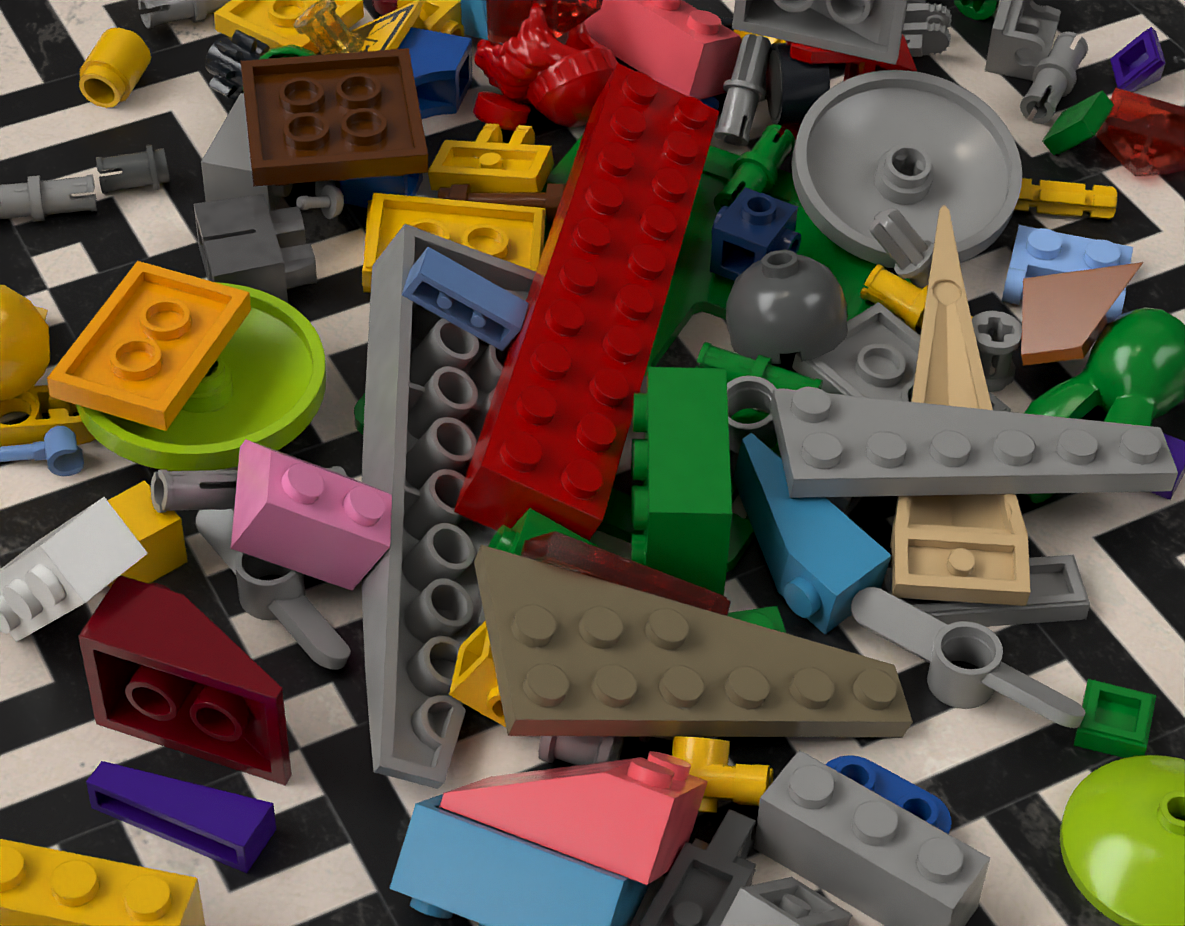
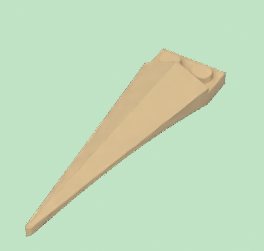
[890,205,1031,606]

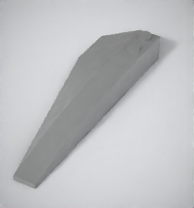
[362,224,536,789]

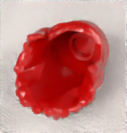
[474,2,618,128]

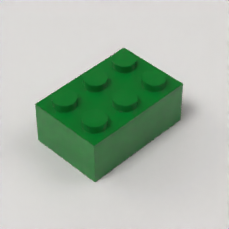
[630,367,732,603]

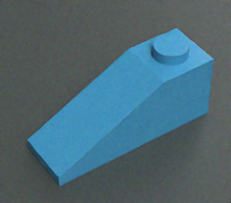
[733,433,892,634]

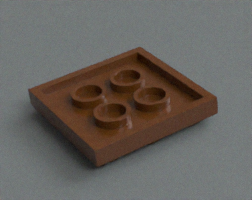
[241,48,428,187]

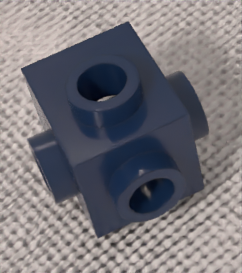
[710,187,801,281]

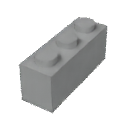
[754,750,990,926]

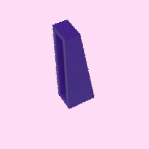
[86,761,276,873]

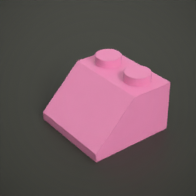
[231,439,392,591]

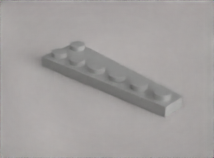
[770,387,1178,498]

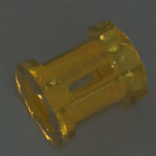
[294,0,365,55]

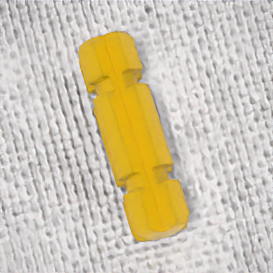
[1014,178,1118,220]

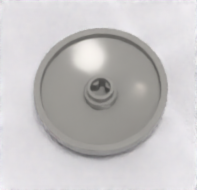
[792,70,1022,268]

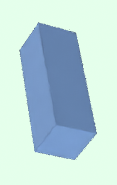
[402,247,529,351]

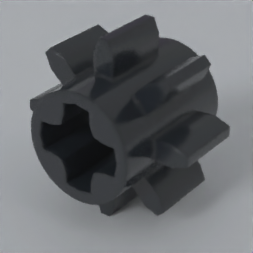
[205,30,270,100]

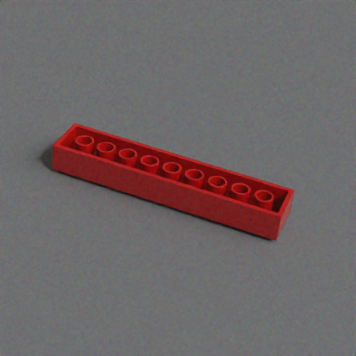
[453,63,720,541]

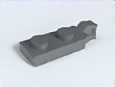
[639,809,756,926]

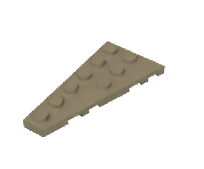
[474,545,913,737]

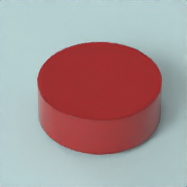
[473,92,531,131]

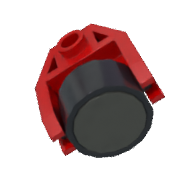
[766,34,917,139]

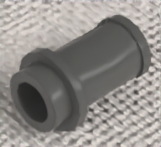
[96,145,170,194]

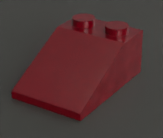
[78,575,292,786]

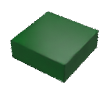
[1042,90,1114,155]
[1073,679,1156,758]

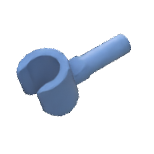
[0,426,84,476]

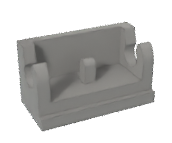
[985,0,1061,81]

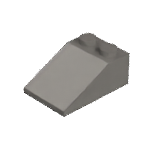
[732,0,908,65]

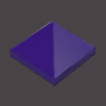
[1110,27,1166,96]

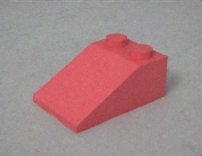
[440,752,708,885]

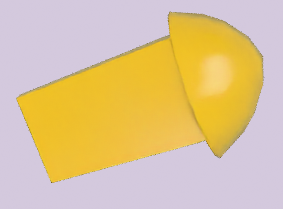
[0,285,50,401]

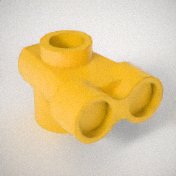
[672,736,773,813]

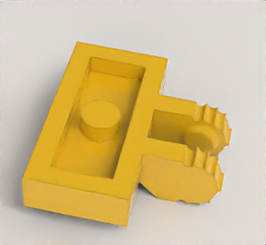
[428,124,554,192]

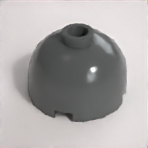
[726,250,848,364]

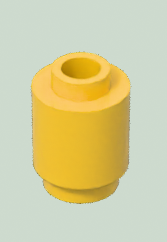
[79,28,151,108]

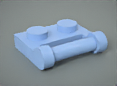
[1002,225,1133,323]

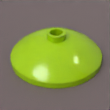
[1060,755,1185,926]

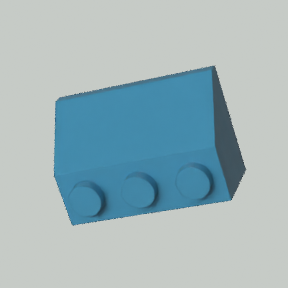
[389,794,651,926]

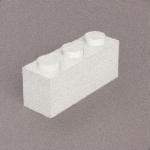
[0,497,148,642]

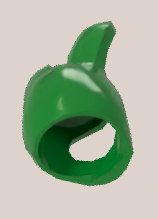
[1025,307,1185,426]

